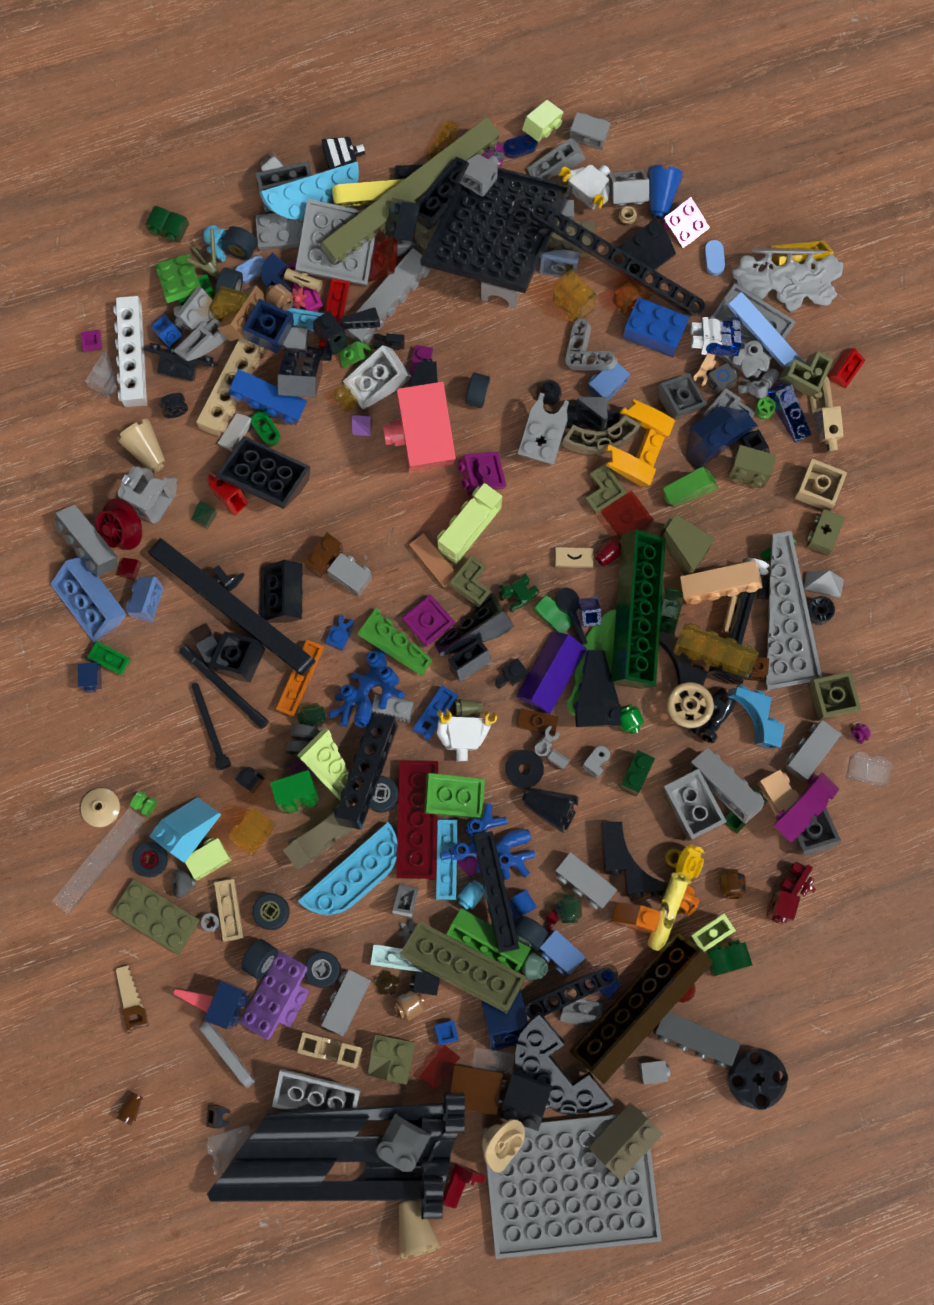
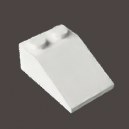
[343,345,412,410]

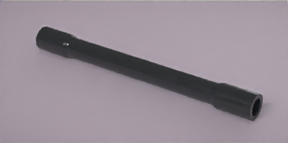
[178,645,269,730]

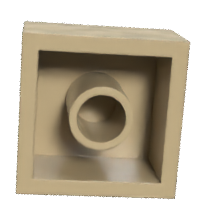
[794,459,847,511]

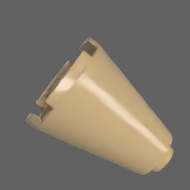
[117,418,166,473]
[398,1201,441,1260]

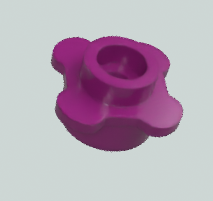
[851,723,871,744]

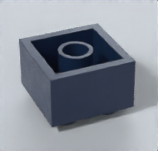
[242,299,294,354]
[204,981,250,1030]

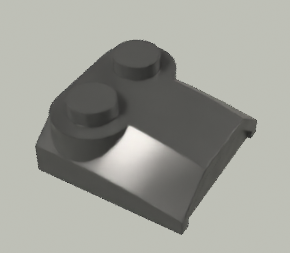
[658,373,707,419]
[796,808,841,855]
[375,1114,432,1172]

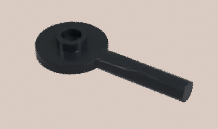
[555,588,588,645]

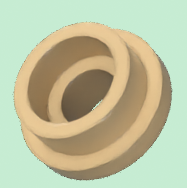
[619,206,637,224]

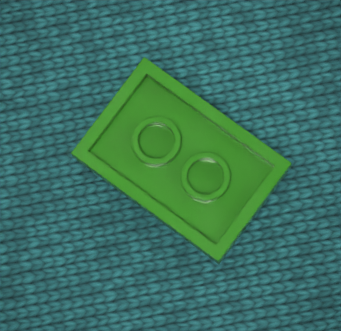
[155,254,201,303]
[424,773,485,819]

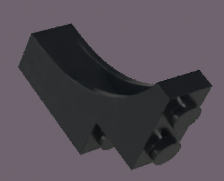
[659,631,708,717]
[601,822,667,898]

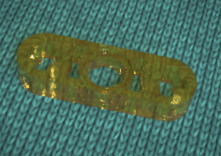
[427,121,458,162]

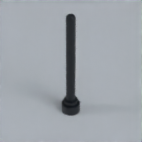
[191,683,232,770]

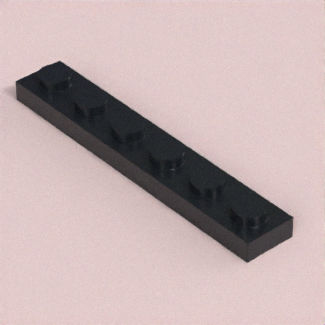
[472,831,520,954]

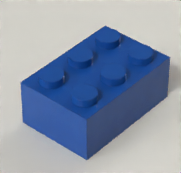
[623,297,689,357]

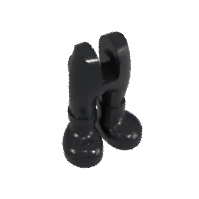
[686,687,736,744]

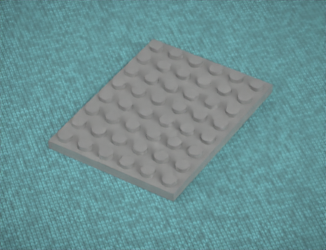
[483,1111,662,1259]

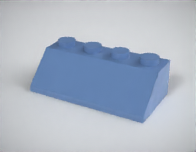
[50,558,126,642]

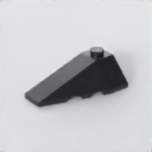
[416,156,469,230]
[435,593,514,656]
[575,650,621,727]

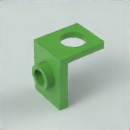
[339,341,373,368]

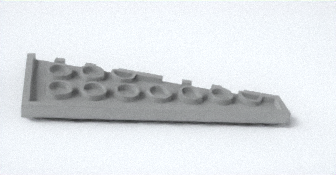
[765,531,823,690]

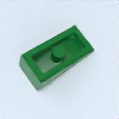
[534,595,572,633]

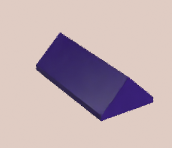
[516,632,587,714]

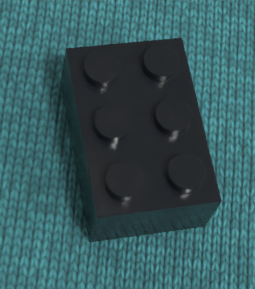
[278,348,323,397]

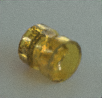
[332,385,358,412]

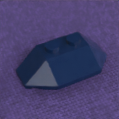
[686,406,758,469]

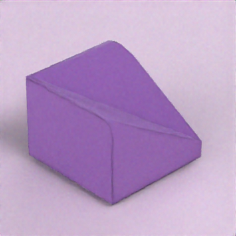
[352,415,372,436]

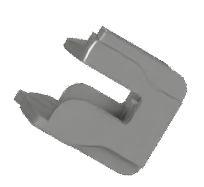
[118,466,177,524]

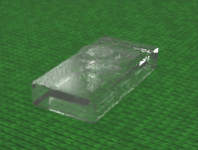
[472,1047,515,1074]

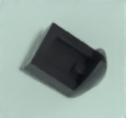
[213,565,245,592]

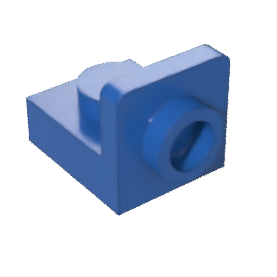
[151,314,182,347]

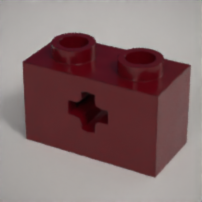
[767,890,801,924]

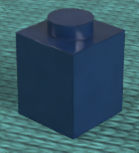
[77,662,102,693]

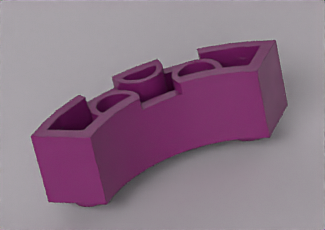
[774,772,839,842]

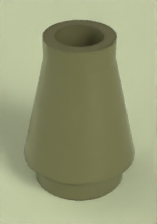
[454,699,483,717]

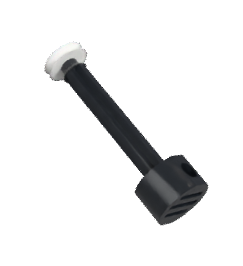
[707,558,770,685]

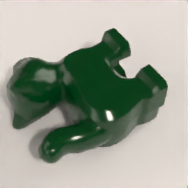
[499,573,539,613]

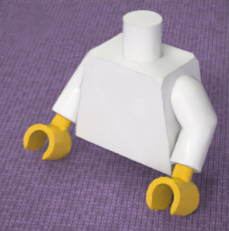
[558,165,610,210]
[437,709,497,762]

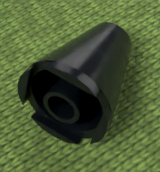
[522,788,579,833]

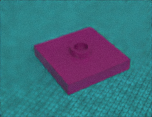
[401,594,455,648]

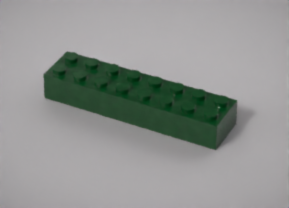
[611,529,666,689]

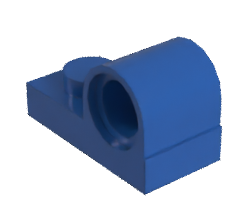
[509,890,537,921]

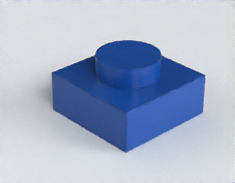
[434,1020,459,1045]

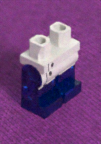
[690,317,742,356]

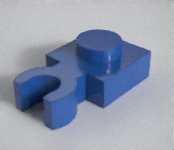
[325,615,353,651]

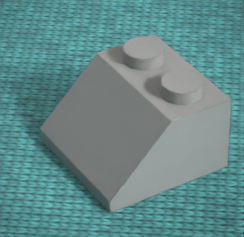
[608,170,649,206]

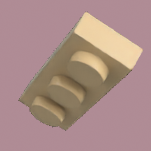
[214,879,244,942]

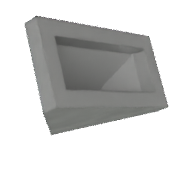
[803,570,844,598]

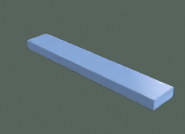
[727,292,805,369]

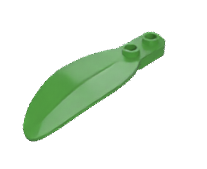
[567,610,616,716]

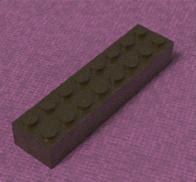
[569,932,713,1084]

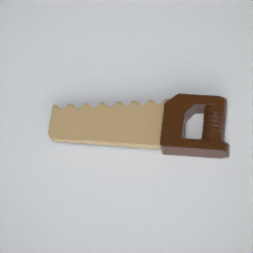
[116,965,149,1034]

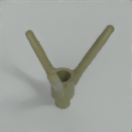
[186,228,220,280]

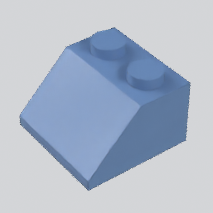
[126,577,164,623]

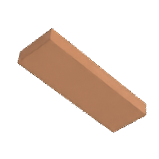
[409,533,457,589]

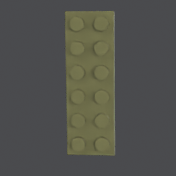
[400,921,526,1013]

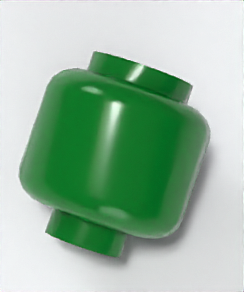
[619,704,644,734]

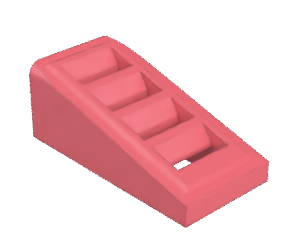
[173,989,214,1012]

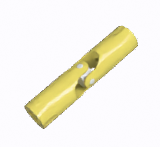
[647,873,689,951]

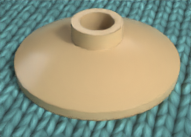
[81,788,120,827]

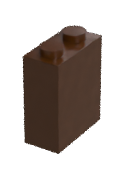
[450,1065,506,1116]

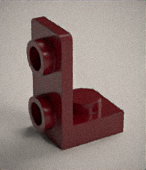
[443,1164,486,1209]

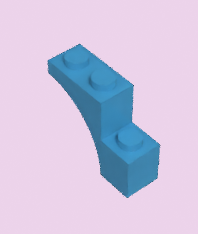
[727,685,785,749]

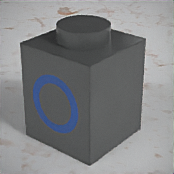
[707,363,738,395]

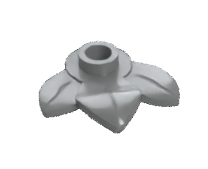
[733,341,770,378]

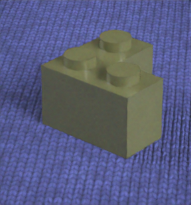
[779,351,834,397]

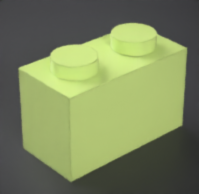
[522,100,563,142]
[185,838,232,881]
[688,914,736,952]

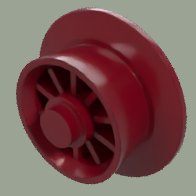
[95,499,143,550]

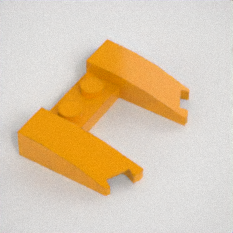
[605,399,675,487]

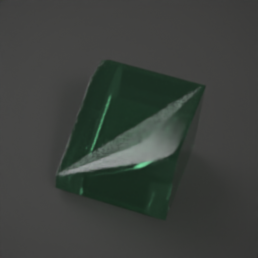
[191,501,217,529]

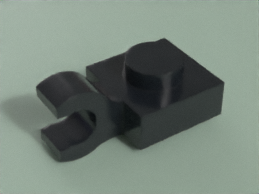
[373,333,405,350]
[495,658,529,689]

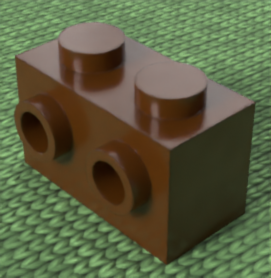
[304,533,344,579]

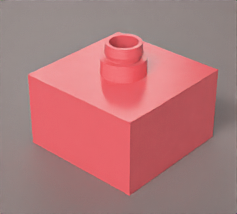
[382,382,456,472]

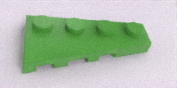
[357,607,432,676]

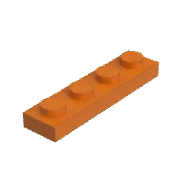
[276,640,325,717]

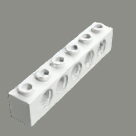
[114,296,147,407]

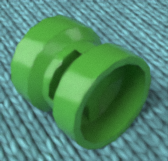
[130,790,158,817]

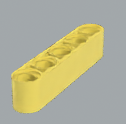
[332,179,404,207]

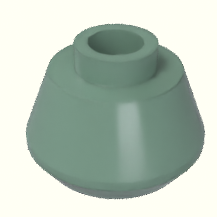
[523,953,548,981]

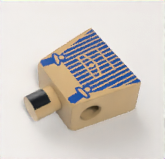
[813,406,843,452]

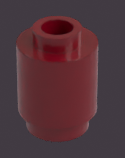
[594,539,621,567]

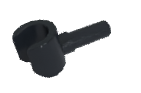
[307,347,332,361]

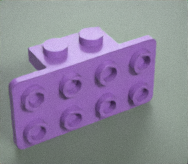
[241,952,310,1040]

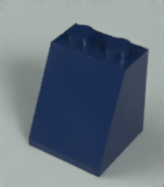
[481,989,528,1051]

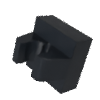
[206,1105,230,1129]

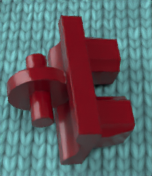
[780,862,816,897]

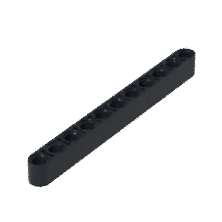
[530,202,705,316]
[147,538,316,676]

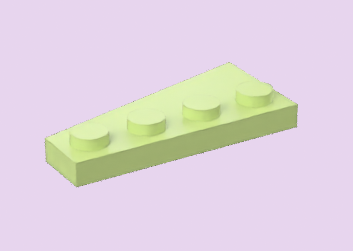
[297,727,358,801]

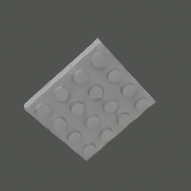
[295,199,376,287]
[698,284,796,380]

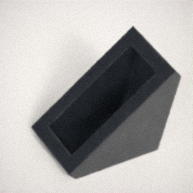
[576,397,608,432]
[190,623,218,665]

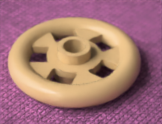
[667,682,714,728]

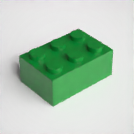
[270,770,321,814]

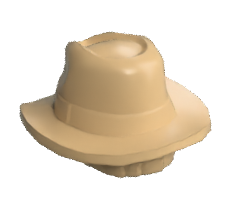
[482,1119,525,1172]

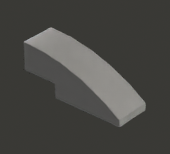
[174,318,227,361]

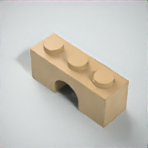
[297,1032,363,1069]

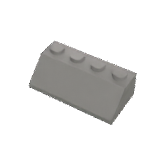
[272,1069,361,1112]

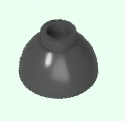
[172,870,196,898]

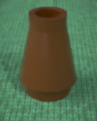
[117,1092,143,1125]

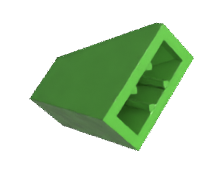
[663,467,719,507]

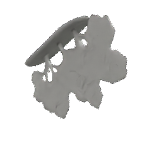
[732,248,843,313]

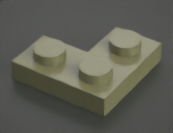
[585,463,627,515]
[449,555,491,607]

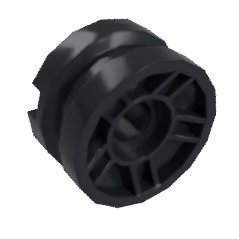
[159,393,188,419]
[807,596,835,625]

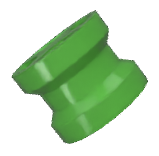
[755,397,776,420]

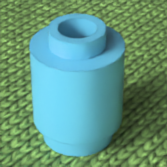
[458,880,485,910]

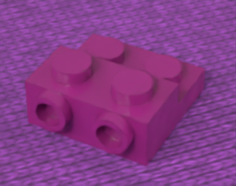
[457,452,506,495]

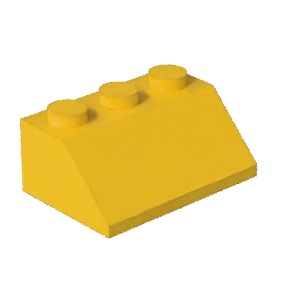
[770,241,834,269]

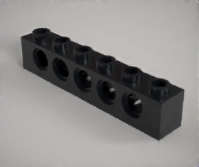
[334,713,398,830]

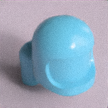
[203,225,227,262]

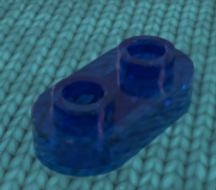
[503,134,538,159]

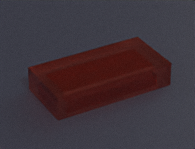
[419,1044,460,1090]

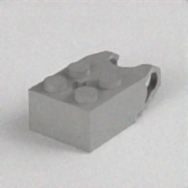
[518,393,569,466]

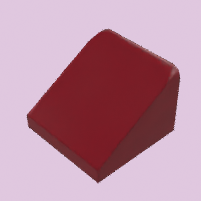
[117,557,141,581]

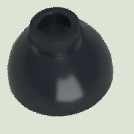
[536,379,562,405]

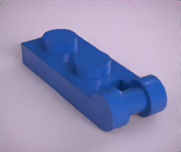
[412,685,458,741]

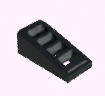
[340,307,380,329]

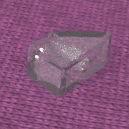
[85,351,117,398]

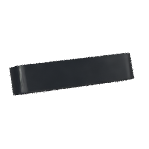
[525,964,618,1018]

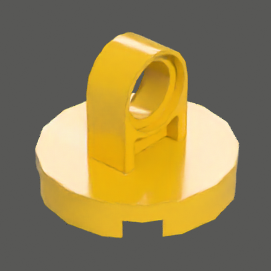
[665,844,704,884]

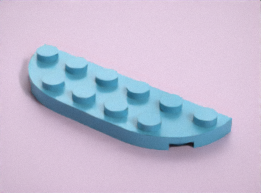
[259,162,359,219]
[298,822,398,915]

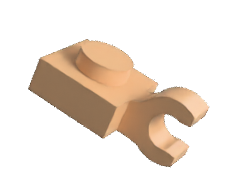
[693,351,716,387]

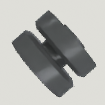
[284,724,332,757]

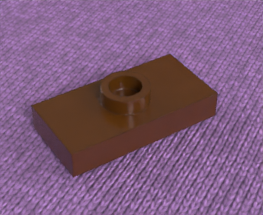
[517,708,559,736]

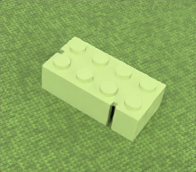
[437,483,503,565]

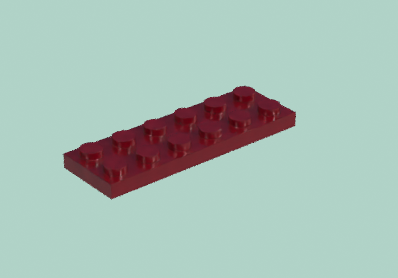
[396,760,438,880]

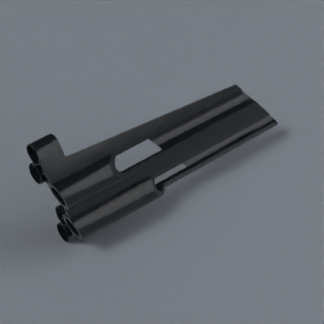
[207,1093,465,1219]

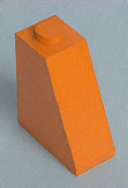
[611,902,660,934]

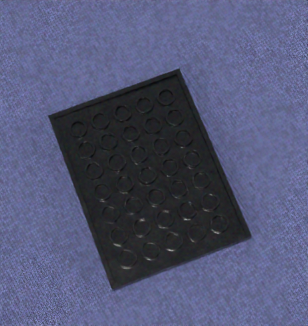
[420,167,572,293]

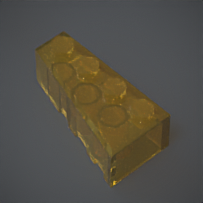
[673,623,759,678]

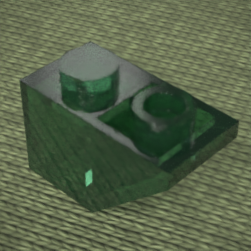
[660,588,683,634]

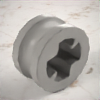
[201,913,220,932]

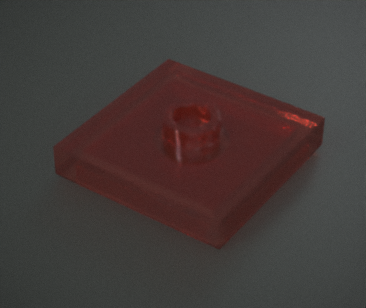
[368,238,398,282]
[601,491,654,539]

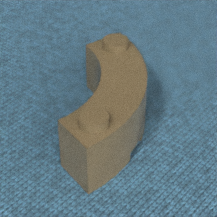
[561,415,641,455]
[283,804,354,869]

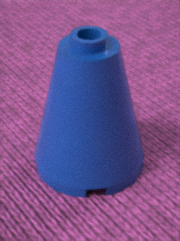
[647,165,683,219]

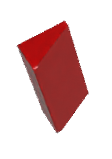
[827,348,865,388]

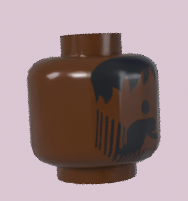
[720,869,747,900]

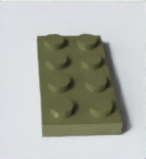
[112,879,201,955]

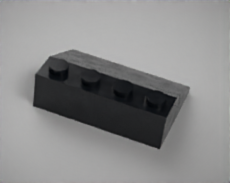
[216,436,310,509]

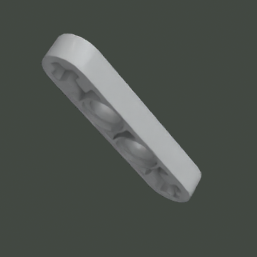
[199,1021,256,1088]

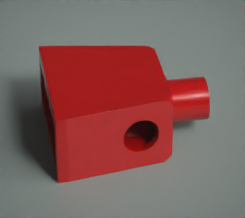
[207,472,249,516]

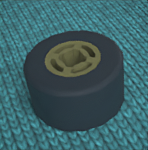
[252,893,290,930]

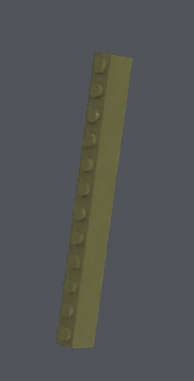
[320,117,501,265]

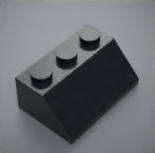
[614,219,676,286]
[260,559,303,623]

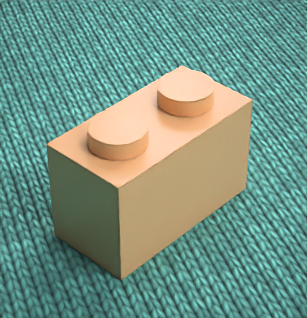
[757,770,800,815]

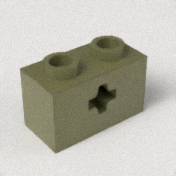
[806,509,845,556]

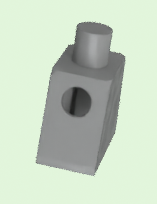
[460,154,499,197]

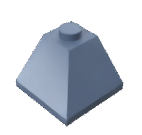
[540,249,580,281]

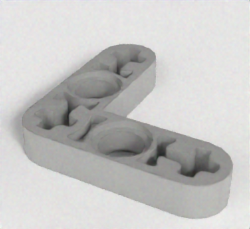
[565,318,617,371]

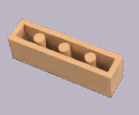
[680,560,762,604]

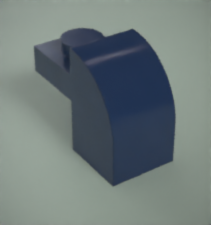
[261,252,292,293]

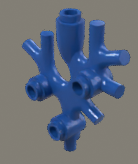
[329,648,405,727]
[440,804,536,880]

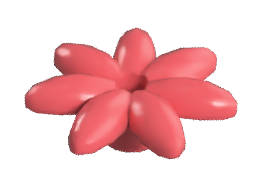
[290,288,307,309]

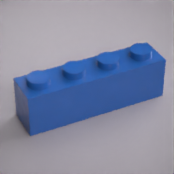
[228,369,307,425]

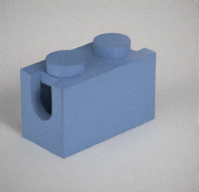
[587,362,630,401]
[540,930,586,976]

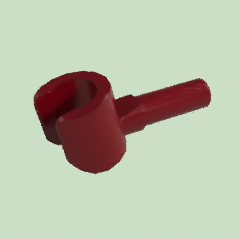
[545,910,559,939]

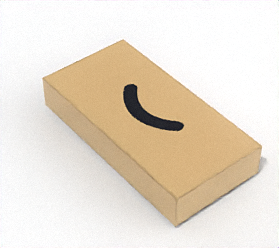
[555,547,594,568]

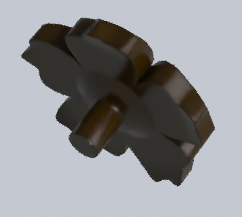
[374,971,399,995]

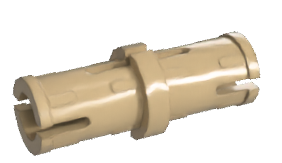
[284,268,322,292]

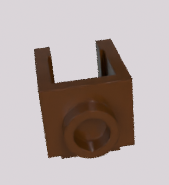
[745,656,769,682]

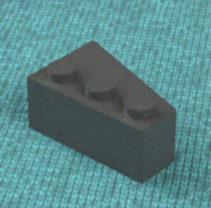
[255,161,312,214]

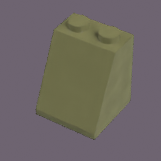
[661,514,715,576]

